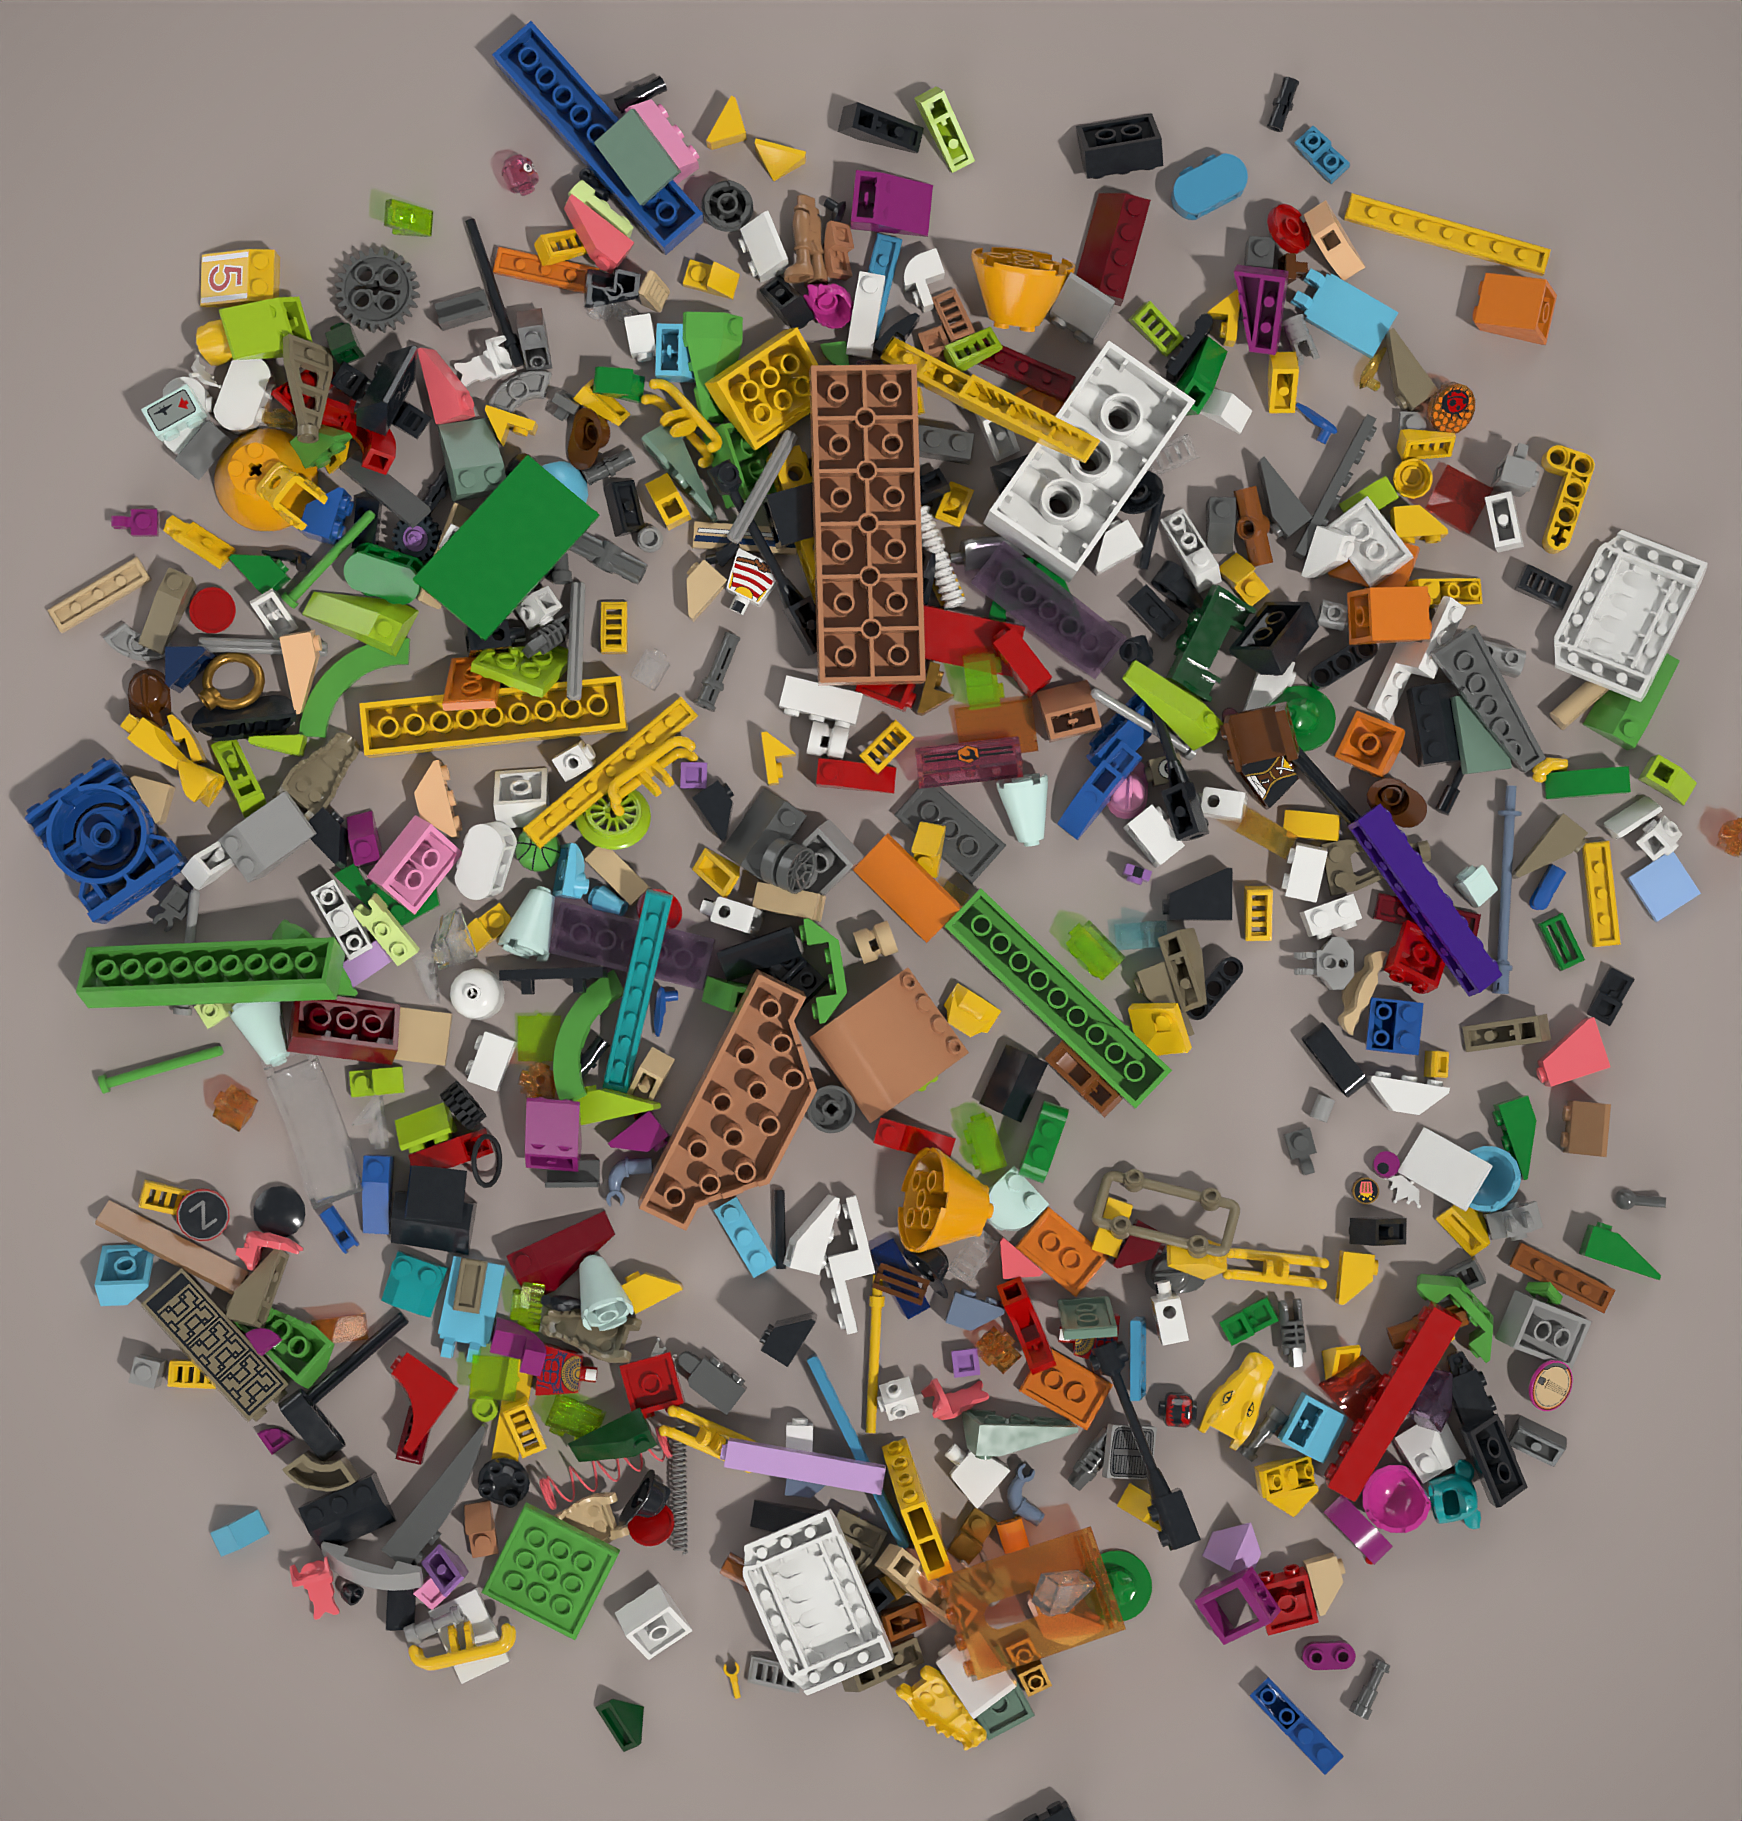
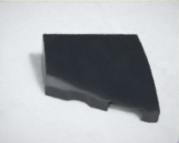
[584,268,641,308]

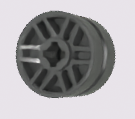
[760,838,816,894]
[807,1085,855,1133]

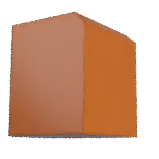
[996,1516,1030,1554]

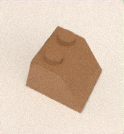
[1560,1101,1611,1157]

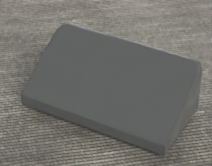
[1508,1415,1567,1467]

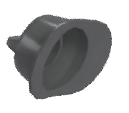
[1145,1252,1206,1293]

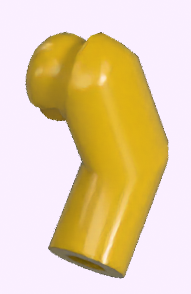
[1532,757,1568,783]

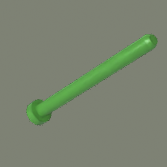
[281,510,375,609]
[98,1046,224,1094]

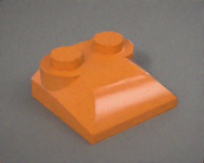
[1334,711,1405,778]

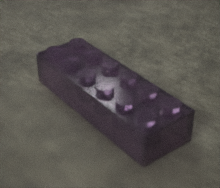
[969,541,1127,679]
[549,902,716,991]

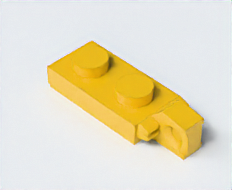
[163,515,236,569]

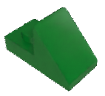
[593,366,645,403]

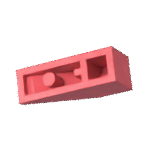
[564,194,635,274]
[417,347,475,425]

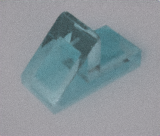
[1114,921,1167,951]

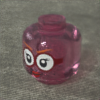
[501,154,539,196]

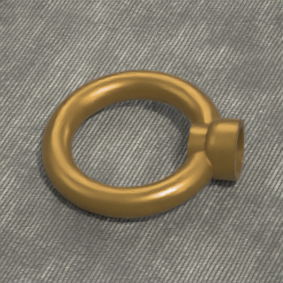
[198,652,265,711]

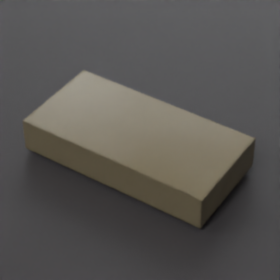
[453,1257,488,1314]

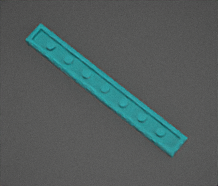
[602,889,673,1093]

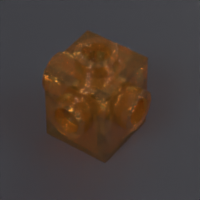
[1716,817,1742,857]
[518,1062,556,1099]
[212,1084,258,1132]
[975,1326,1022,1374]

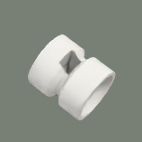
[807,721,849,760]

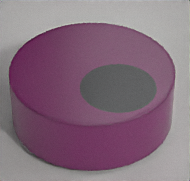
[1372,1151,1400,1179]

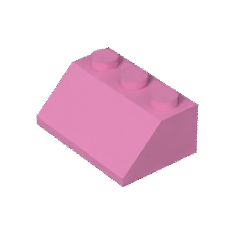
[625,99,700,184]
[366,815,462,914]

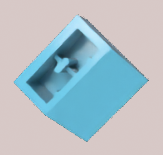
[655,323,696,383]
[1277,1392,1349,1464]

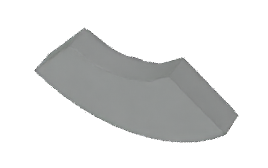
[488,371,552,414]
[103,623,173,661]

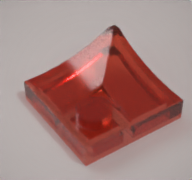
[1424,465,1493,536]
[1318,1354,1382,1423]

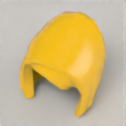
[196,319,233,366]

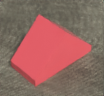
[999,1236,1044,1279]

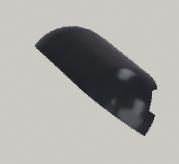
[192,695,297,741]

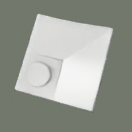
[1392,1410,1466,1484]

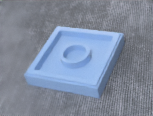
[1627,851,1701,922]

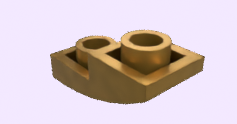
[1004,1633,1052,1697]

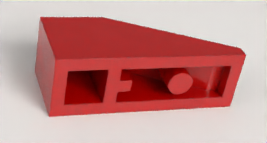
[816,758,897,794]

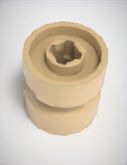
[853,921,898,964]

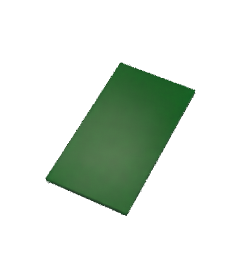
[412,455,600,641]

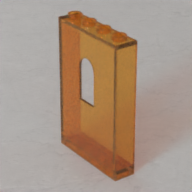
[937,1526,1126,1682]

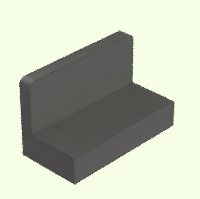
[434,289,492,331]
[175,421,232,480]
[545,1160,600,1188]

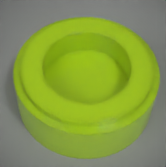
[472,1395,499,1422]

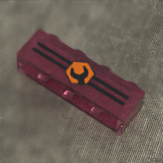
[915,736,1023,789]

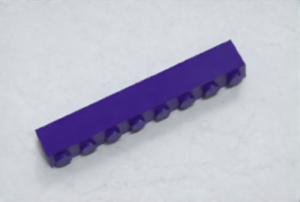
[1347,804,1502,997]

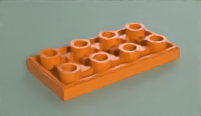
[853,833,962,943]

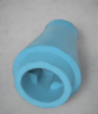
[588,886,628,917]

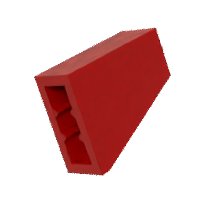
[992,627,1052,699]
[408,1128,494,1169]

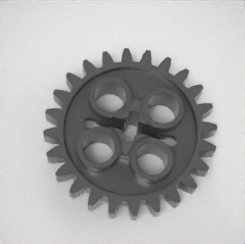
[335,248,420,333]

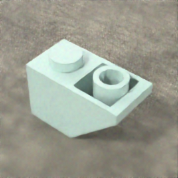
[1453,865,1498,908]

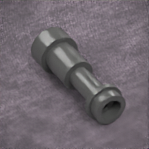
[551,553,572,585]
[1240,1404,1289,1462]
[1349,1658,1390,1720]

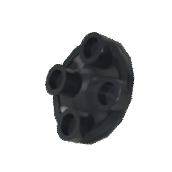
[253,1186,306,1237]
[478,1457,530,1508]

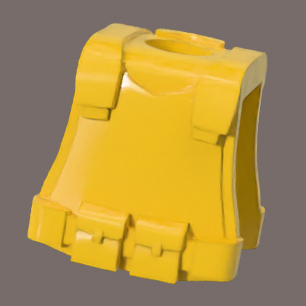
[256,462,328,531]

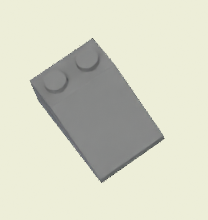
[1049,272,1115,345]
[218,791,317,883]
[801,819,864,896]
[1495,1290,1592,1370]

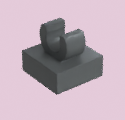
[552,390,584,421]

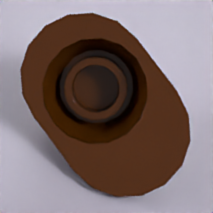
[567,408,610,470]
[128,669,171,727]
[1367,778,1427,828]

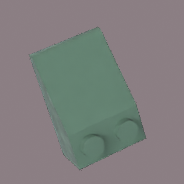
[438,418,506,502]

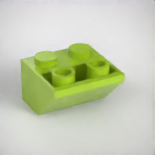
[394,1102,458,1154]

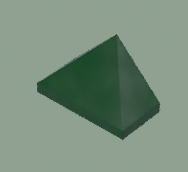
[595,1699,644,1752]

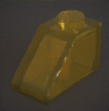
[1236,809,1298,859]

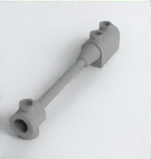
[1317,599,1526,678]

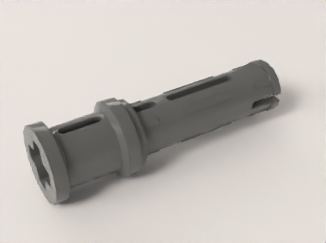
[693,632,741,712]

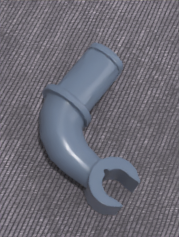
[606,1157,653,1207]
[1007,1463,1045,1527]

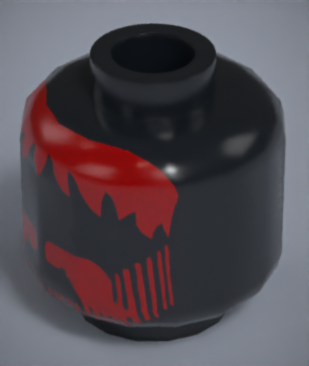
[1158,1392,1197,1428]

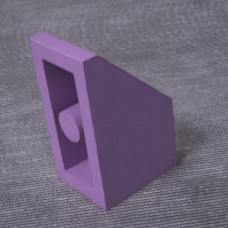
[421,1544,469,1597]

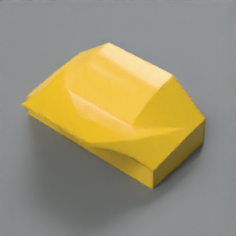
[944,983,1001,1038]

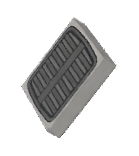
[1102,1424,1157,1480]

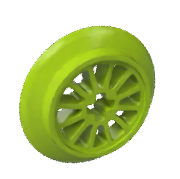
[575,785,651,850]

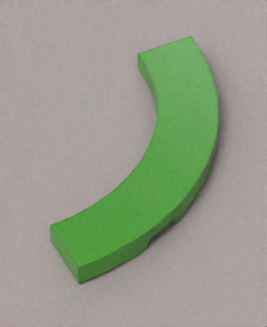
[299,638,411,738]
[553,969,624,1101]

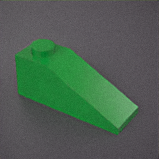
[1579,1221,1661,1280]

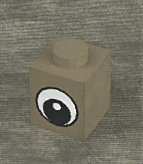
[1144,753,1183,787]

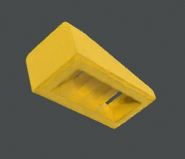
[534,229,588,266]
[573,379,631,426]
[1396,429,1456,461]
[601,602,628,654]
[859,719,914,774]
[1244,886,1273,941]
[138,1179,191,1216]
[167,1359,216,1389]
[502,1396,547,1459]

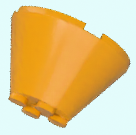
[971,247,1075,332]
[214,428,318,532]
[898,1147,994,1253]

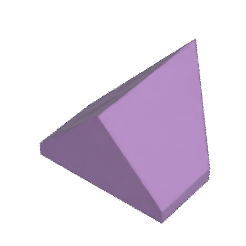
[1202,1522,1261,1573]

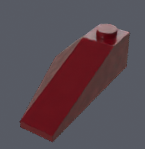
[506,1211,615,1302]

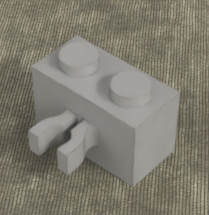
[1490,443,1539,497]

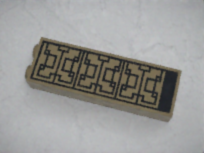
[141,1268,289,1423]

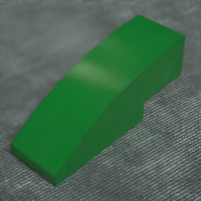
[1544,766,1631,800]

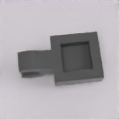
[1283,1127,1317,1175]

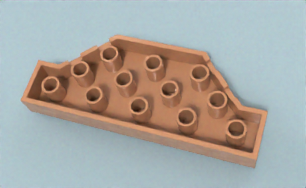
[638,969,817,1231]

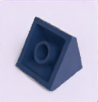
[165,646,217,693]

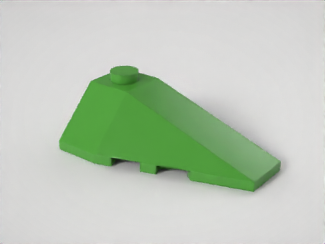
[682,312,743,424]

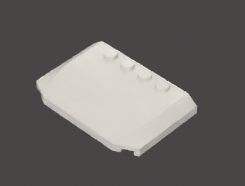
[1554,530,1708,702]
[743,1509,894,1696]

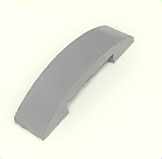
[321,1541,423,1591]

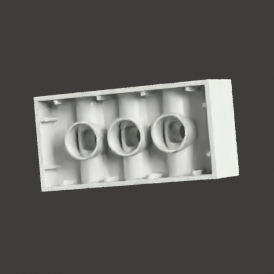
[983,341,1195,583]

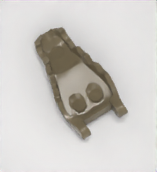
[272,732,360,821]
[540,1309,642,1363]

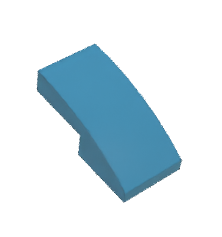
[1294,125,1350,184]

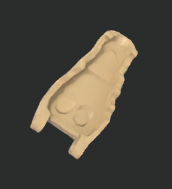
[554,1492,629,1543]

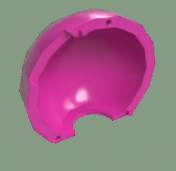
[1362,1465,1431,1534]

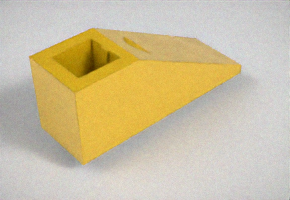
[1407,578,1483,609]

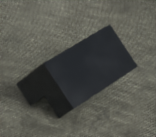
[979,1044,1048,1123]

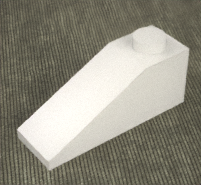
[846,271,885,359]
[1243,662,1296,711]

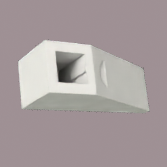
[1160,509,1222,593]
[783,1194,841,1275]

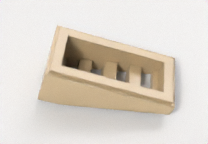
[638,270,670,313]

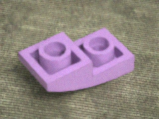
[343,940,392,987]

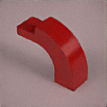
[321,397,396,475]
[996,1276,1057,1375]

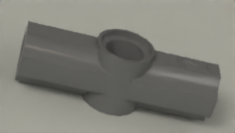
[569,533,648,585]

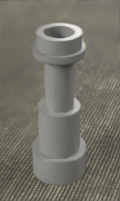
[404,1605,465,1646]

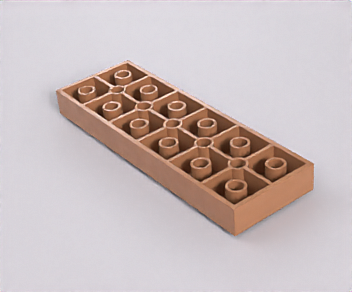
[809,364,926,686]

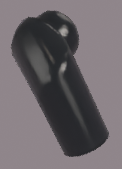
[579,168,610,202]

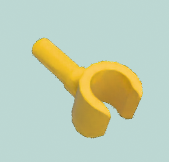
[723,1662,741,1699]

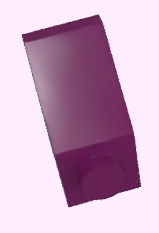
[347,811,383,868]
[608,1110,670,1152]

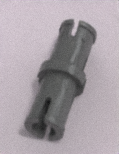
[582,448,636,486]

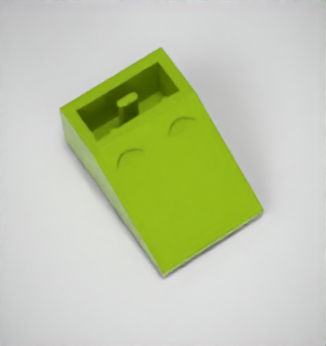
[219,296,313,360]

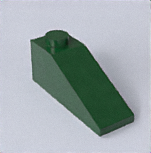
[568,1407,658,1462]

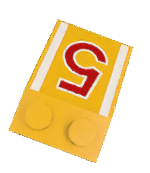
[200,249,280,308]

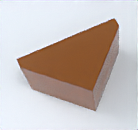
[881,1601,927,1642]

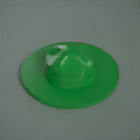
[1269,686,1336,752]
[1081,1550,1152,1622]

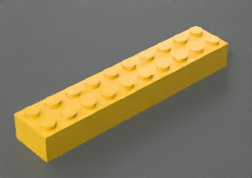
[359,676,628,758]

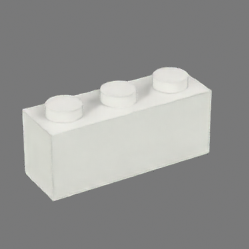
[779,675,863,728]

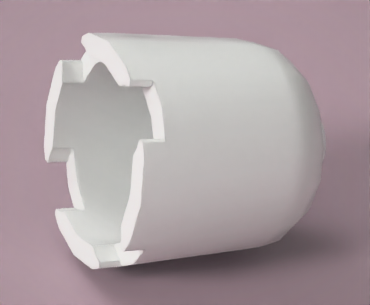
[450,968,505,1020]

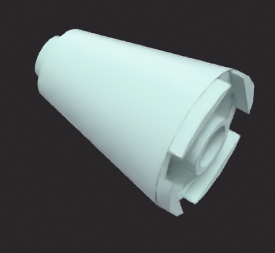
[996,773,1048,847]
[498,886,555,962]
[228,1002,290,1067]
[579,1255,634,1331]

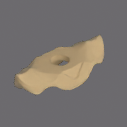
[1338,951,1388,1036]

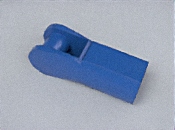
[1529,864,1566,910]
[319,1205,360,1254]

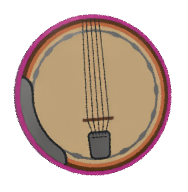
[1529,1360,1573,1411]

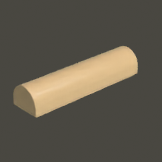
[1549,681,1609,730]

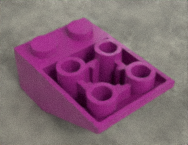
[851,170,933,237]
[525,1097,582,1172]

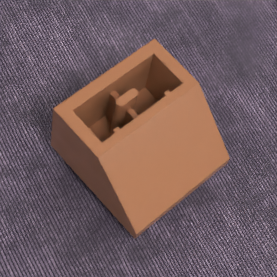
[1037,680,1102,743]

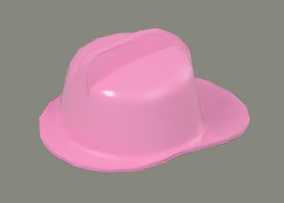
[1107,761,1148,819]

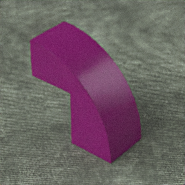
[490,1317,546,1377]
[1324,1495,1393,1565]

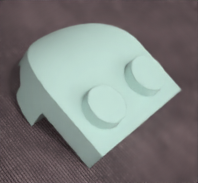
[987,1166,1050,1232]

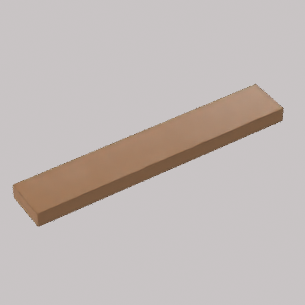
[95,1200,249,1295]

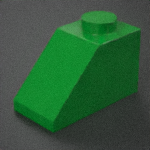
[229,554,291,594]

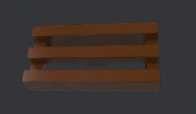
[872,1262,930,1305]

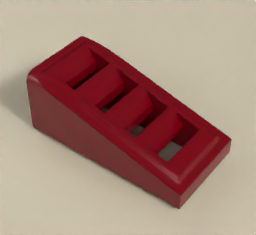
[395,1405,431,1465]

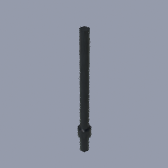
[465,218,524,367]

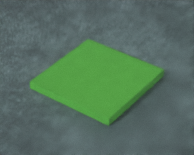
[481,1502,620,1640]

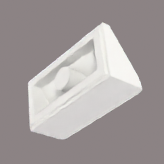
[1604,796,1663,839]

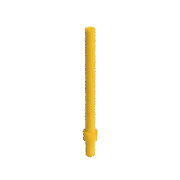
[865,1274,885,1433]

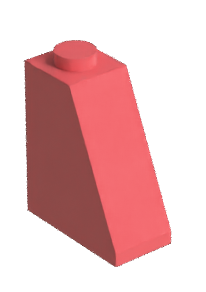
[1536,1017,1611,1087]

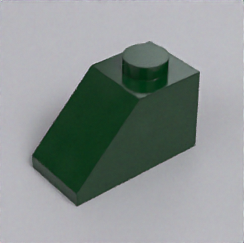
[325,322,365,366]

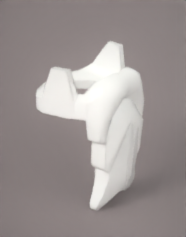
[454,335,517,387]

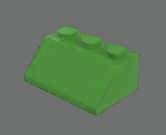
[702,423,777,509]

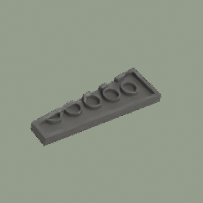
[1430,625,1546,773]

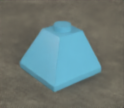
[94,1244,154,1306]

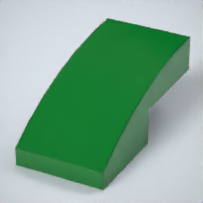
[1219,1296,1280,1346]

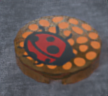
[1427,382,1475,434]

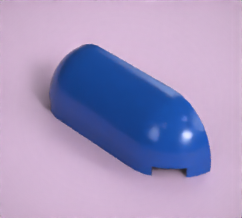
[1086,693,1155,768]

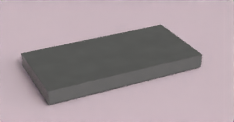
[894,776,1007,885]

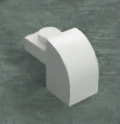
[904,248,945,313]

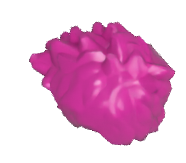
[803,283,854,329]

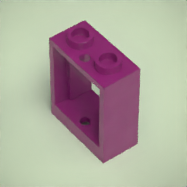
[1194,1566,1281,1645]

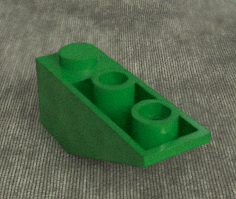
[1175,336,1228,416]
[1492,1095,1537,1180]

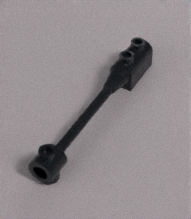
[707,459,817,656]
[1119,635,1210,841]
[1088,1340,1201,1551]

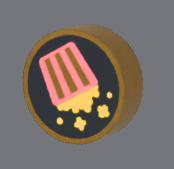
[1352,1177,1379,1204]

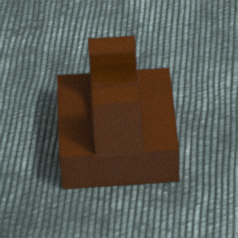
[1278,253,1308,285]

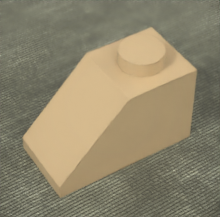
[686,560,728,622]
[627,1047,675,1101]
[1302,1552,1345,1616]

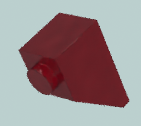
[1111,1219,1166,1269]

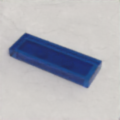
[870,1238,931,1319]

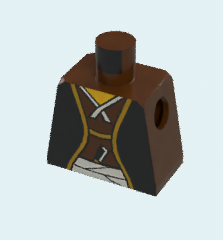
[1238,756,1299,810]

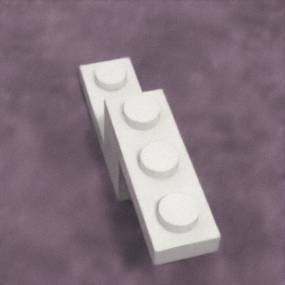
[1367,596,1466,720]
[825,1195,875,1335]

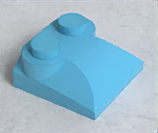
[552,843,589,899]

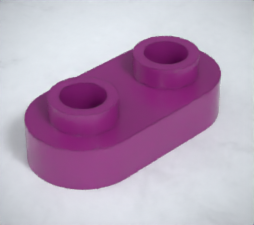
[1302,1641,1356,1670]

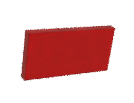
[923,604,1025,677]

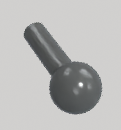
[1615,1189,1666,1210]

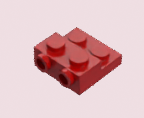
[855,670,927,712]
[1383,920,1445,994]
[619,1351,685,1419]
[1257,1564,1319,1636]

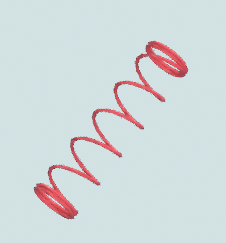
[539,1426,673,1510]

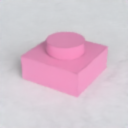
[413,1575,451,1610]

